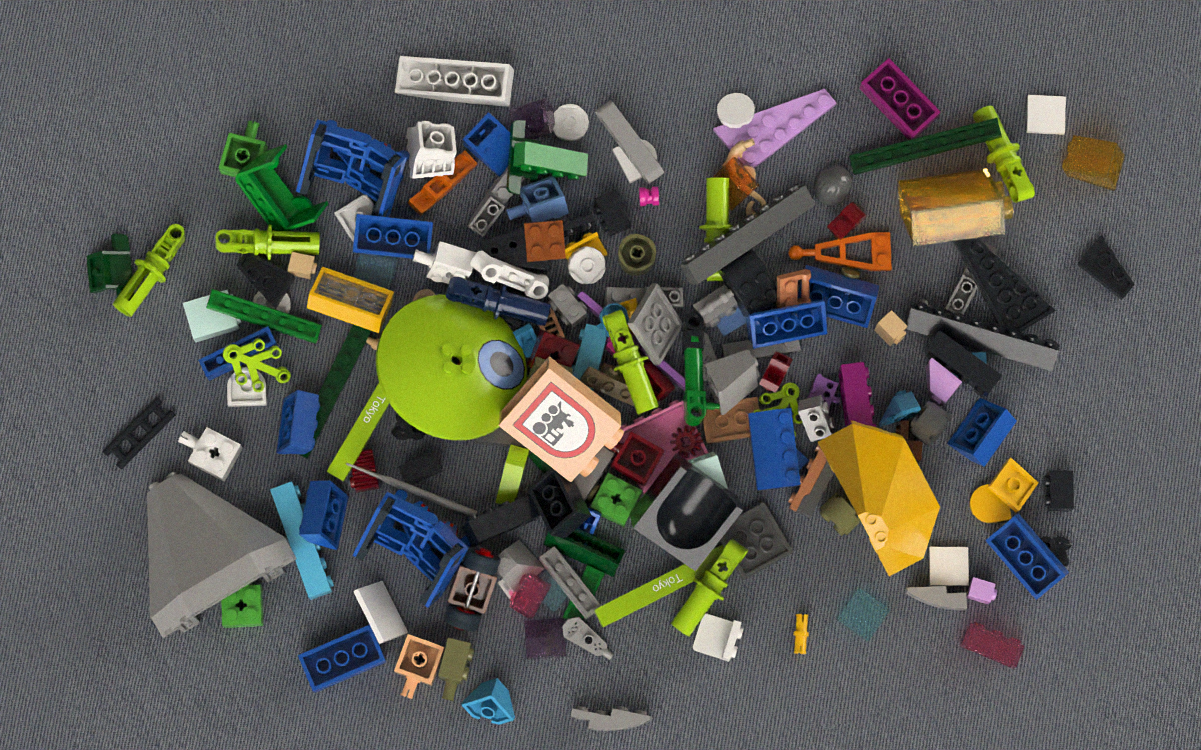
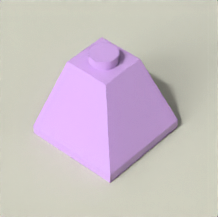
[925,358,962,406]

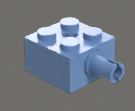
[506,176,569,223]

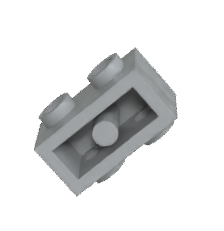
[547,284,587,329]
[798,395,835,442]

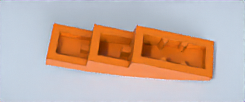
[408,150,478,216]

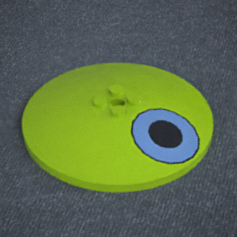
[376,295,527,440]

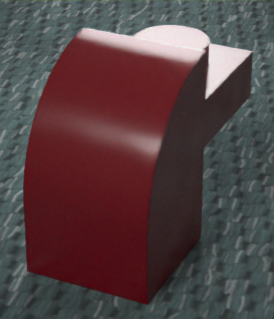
[827,202,867,241]
[759,351,793,393]

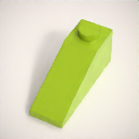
[495,445,530,504]

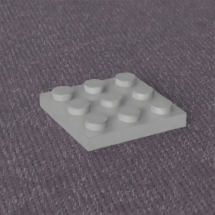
[627,283,682,365]

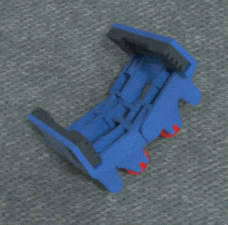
[296,119,410,217]
[352,490,471,608]

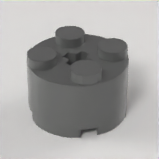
[910,401,952,447]

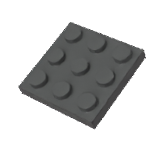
[720,502,793,581]

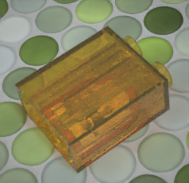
[897,169,1013,246]

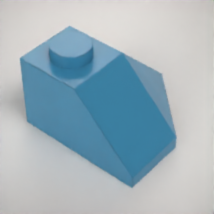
[879,390,921,427]
[461,678,515,725]

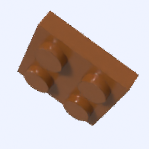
[524,220,566,262]

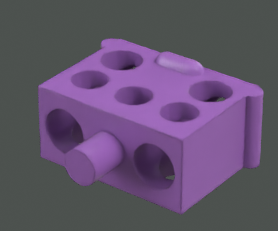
[807,374,840,407]

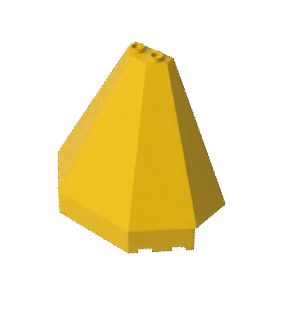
[818,420,940,576]

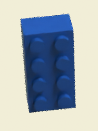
[985,513,1069,600]
[298,624,386,693]

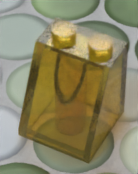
[1062,135,1125,191]

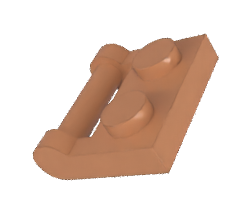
[777,269,811,309]

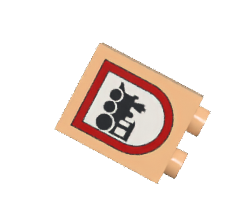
[499,356,624,482]

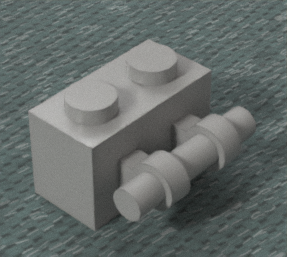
[693,284,738,329]

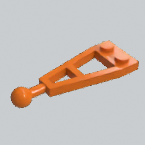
[788,232,892,271]

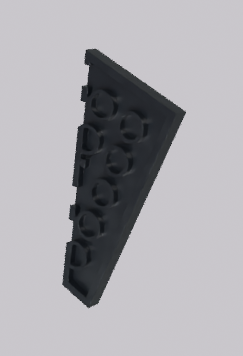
[952,234,1056,332]

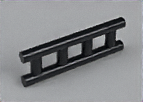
[102,397,176,470]

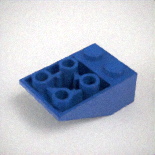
[463,112,510,177]

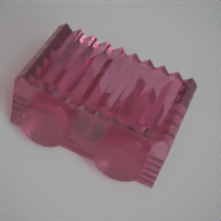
[509,573,552,618]

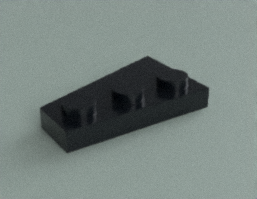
[1077,234,1135,300]
[236,253,295,310]

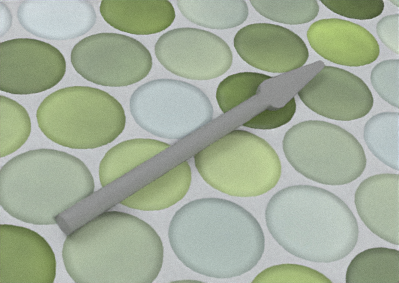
[346,463,477,517]

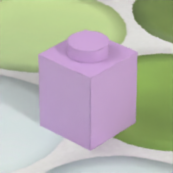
[966,577,997,604]

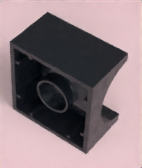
[629,453,743,571]

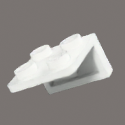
[693,614,744,662]

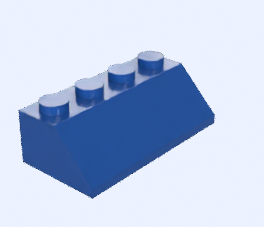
[353,214,433,259]
[798,265,880,328]
[746,299,828,349]
[748,408,801,490]

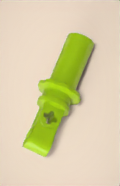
[973,105,1035,203]
[699,177,732,281]
[113,224,185,317]
[215,224,320,260]
[602,309,659,414]
[670,538,748,637]

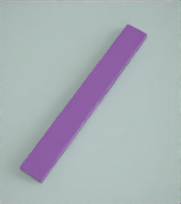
[577,291,685,392]

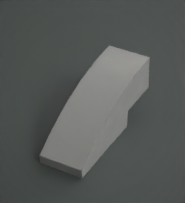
[905,586,967,610]

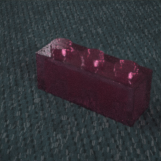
[960,622,1025,669]

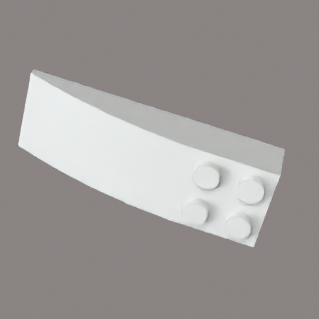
[395,56,514,107]

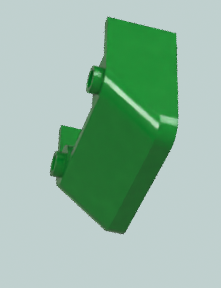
[235,144,329,231]

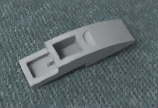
[467,167,524,237]
[945,242,997,315]
[605,287,683,308]
[571,706,651,731]

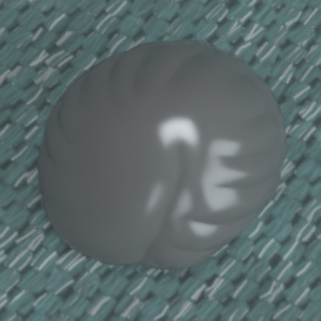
[814,165,852,206]

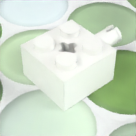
[413,241,476,284]
[178,427,243,482]

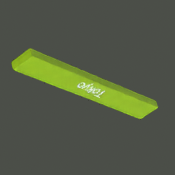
[326,383,390,482]
[594,545,727,628]

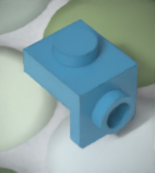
[513,323,537,358]

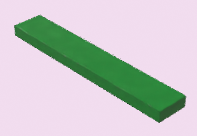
[206,289,322,344]

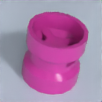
[639,186,659,206]

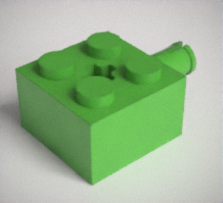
[219,121,268,177]
[590,473,642,527]
[221,584,264,628]

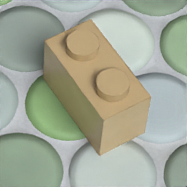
[874,310,908,346]

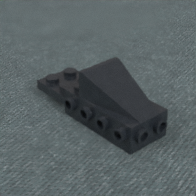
[481,213,596,272]

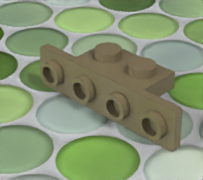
[580,363,634,406]

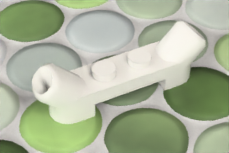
[470,251,549,299]

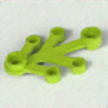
[223,338,291,392]
[751,382,802,437]

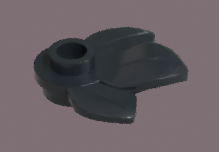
[391,413,426,441]
[1040,536,1072,567]

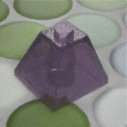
[509,99,555,140]
[524,618,566,660]

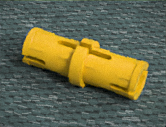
[793,614,809,654]

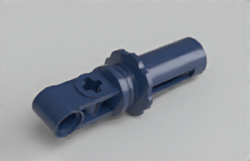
[446,277,551,326]

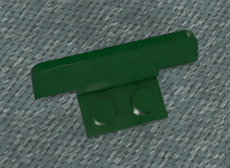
[506,120,540,195]
[86,234,134,301]

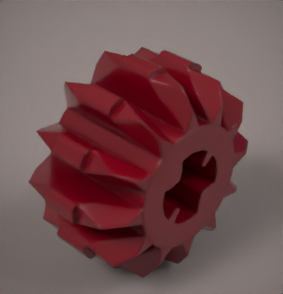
[670,425,703,458]

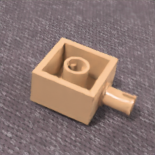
[394,634,445,699]

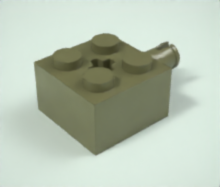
[438,638,474,701]

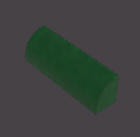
[543,528,625,577]

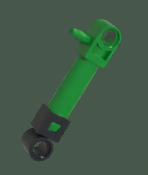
[681,312,720,427]

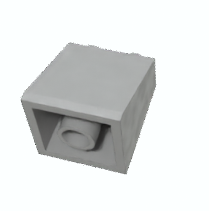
[705,349,760,415]

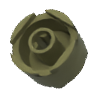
[618,234,656,276]
[819,492,861,536]

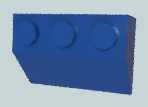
[276,390,320,454]
[947,398,1017,467]
[299,480,349,550]

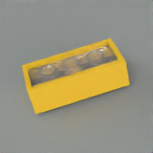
[307,267,394,333]

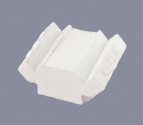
[406,121,457,178]

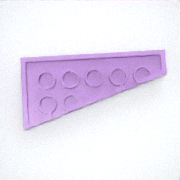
[713,89,837,169]

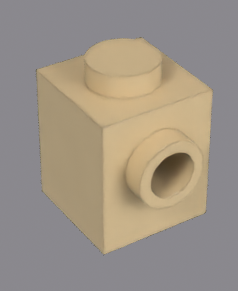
[288,252,317,279]

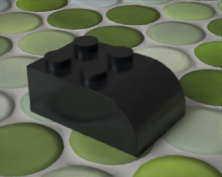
[718,249,777,317]
[528,468,591,538]

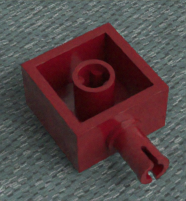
[527,329,580,368]
[604,431,665,486]

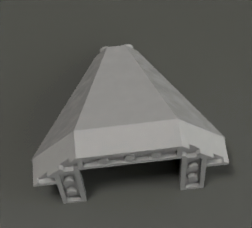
[147,472,297,638]

